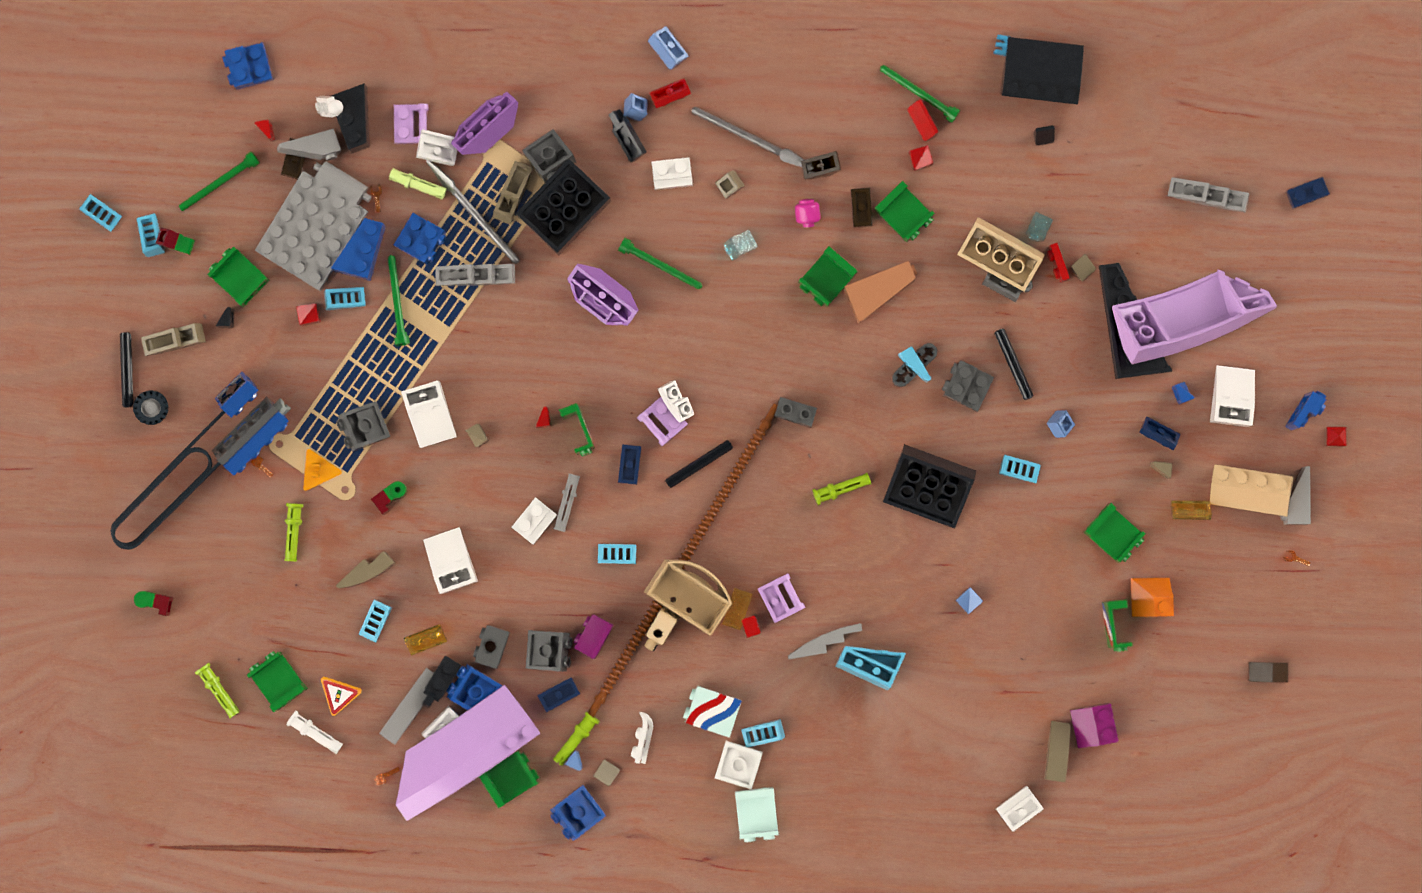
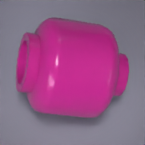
[795,199,821,227]

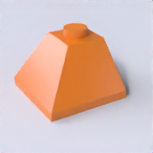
[1130,578,1174,617]

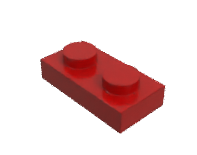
[649,78,691,108]
[1046,243,1070,283]

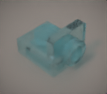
[1026,212,1053,242]
[724,230,758,260]

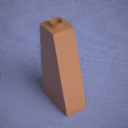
[844,261,917,324]

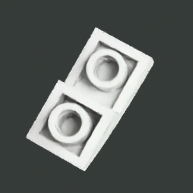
[658,381,694,422]

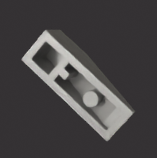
[277,129,341,161]
[1280,466,1311,525]

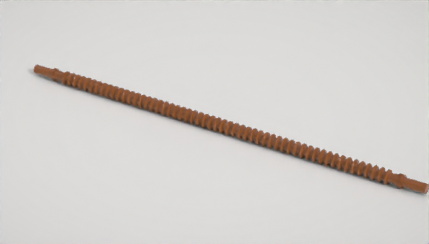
[588,403,778,718]

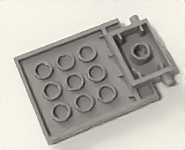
[255,161,372,291]

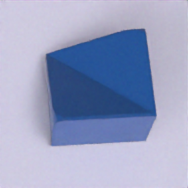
[1172,382,1195,404]

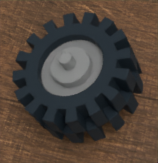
[133,390,168,425]

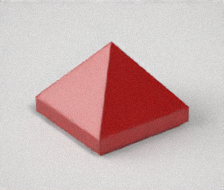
[1326,427,1346,446]

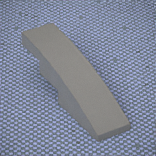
[1168,177,1250,213]
[435,264,515,286]
[788,623,862,659]
[379,668,434,745]

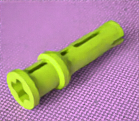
[812,473,871,505]
[284,503,304,562]
[195,663,240,718]
[553,711,600,766]

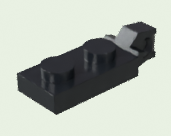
[608,109,647,162]
[422,655,462,708]

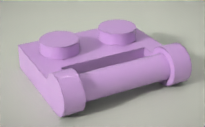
[394,104,428,144]
[637,397,688,446]
[758,574,806,623]

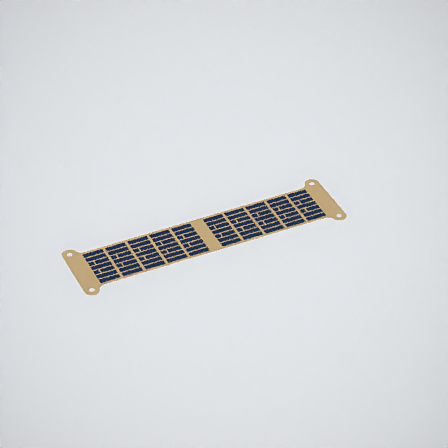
[269,140,545,500]

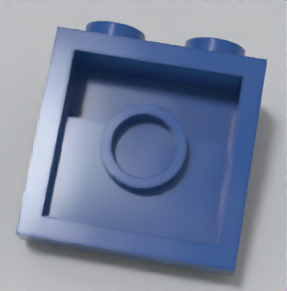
[222,42,273,90]
[394,213,446,265]
[1285,391,1326,430]
[447,664,502,710]
[550,785,606,841]

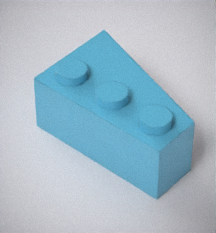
[835,646,906,691]

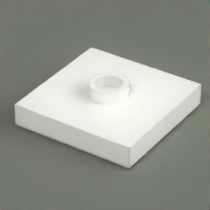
[715,741,763,790]

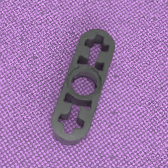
[892,343,937,387]

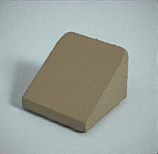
[715,171,744,198]
[1070,254,1096,282]
[1150,461,1172,479]
[594,759,620,787]

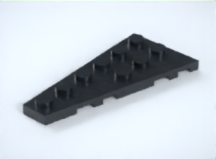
[1099,263,1172,379]

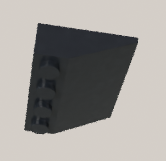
[1000,37,1084,105]
[516,159,611,256]
[883,444,976,529]

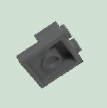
[522,129,576,182]
[942,360,994,412]
[337,401,390,452]
[526,630,573,672]

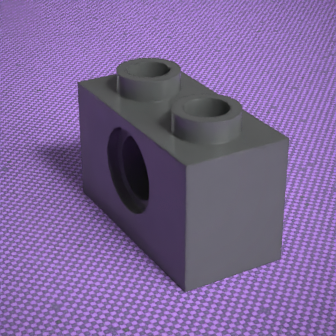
[774,397,817,428]
[473,625,510,669]

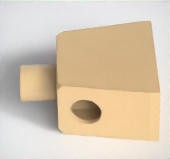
[644,606,680,651]

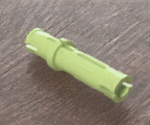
[389,168,447,200]

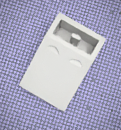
[1210,365,1255,427]
[401,381,457,448]
[423,527,478,594]

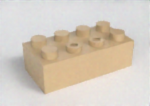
[644,560,732,636]

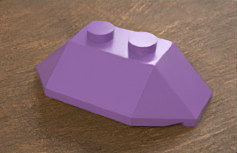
[451,92,518,155]
[567,264,639,326]

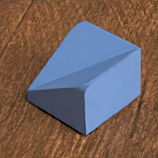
[624,93,648,121]
[1047,410,1075,438]
[955,587,983,614]

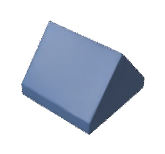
[565,750,583,771]

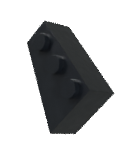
[331,83,369,153]

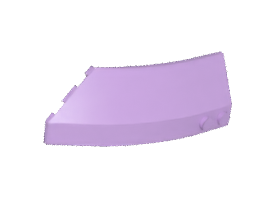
[1112,269,1277,364]
[396,685,540,821]

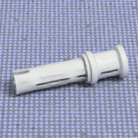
[286,711,343,754]

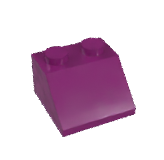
[573,614,614,659]
[1070,703,1119,748]

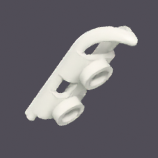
[631,712,653,764]

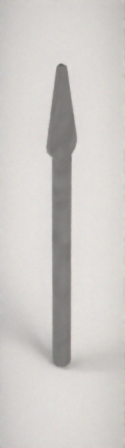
[691,107,804,167]
[426,160,520,264]

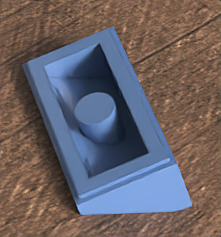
[648,26,689,70]

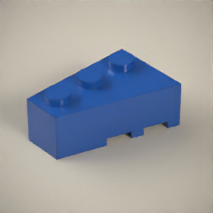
[331,218,386,281]

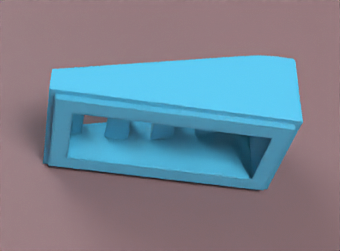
[79,194,122,232]
[137,213,165,257]
[324,287,366,310]
[898,347,931,383]
[999,455,1041,483]
[598,544,637,564]
[358,600,392,642]
[741,719,785,747]

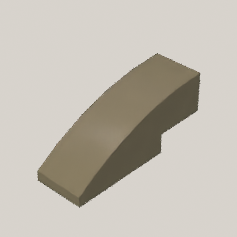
[493,161,533,225]
[141,323,206,356]
[336,551,396,588]
[1044,721,1070,782]

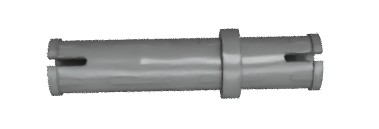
[554,474,580,532]

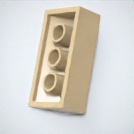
[957,217,1045,291]
[1210,465,1293,517]

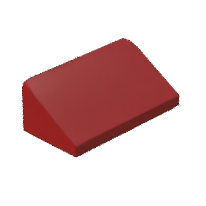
[907,99,938,141]

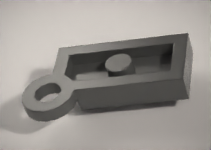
[982,272,1033,302]

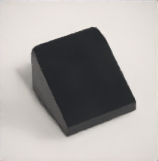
[1033,125,1055,146]
[216,307,234,328]

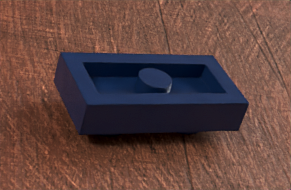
[1286,177,1330,209]
[1139,416,1181,450]
[618,444,641,485]
[537,677,581,712]

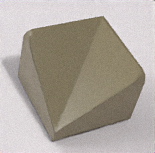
[465,424,489,447]

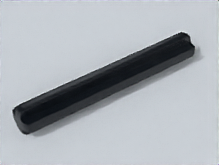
[995,328,1033,400]
[120,332,133,408]
[665,440,733,488]

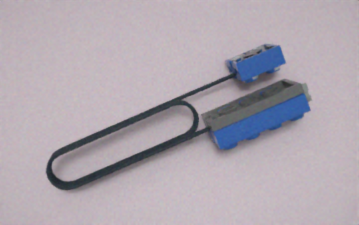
[110,372,291,550]

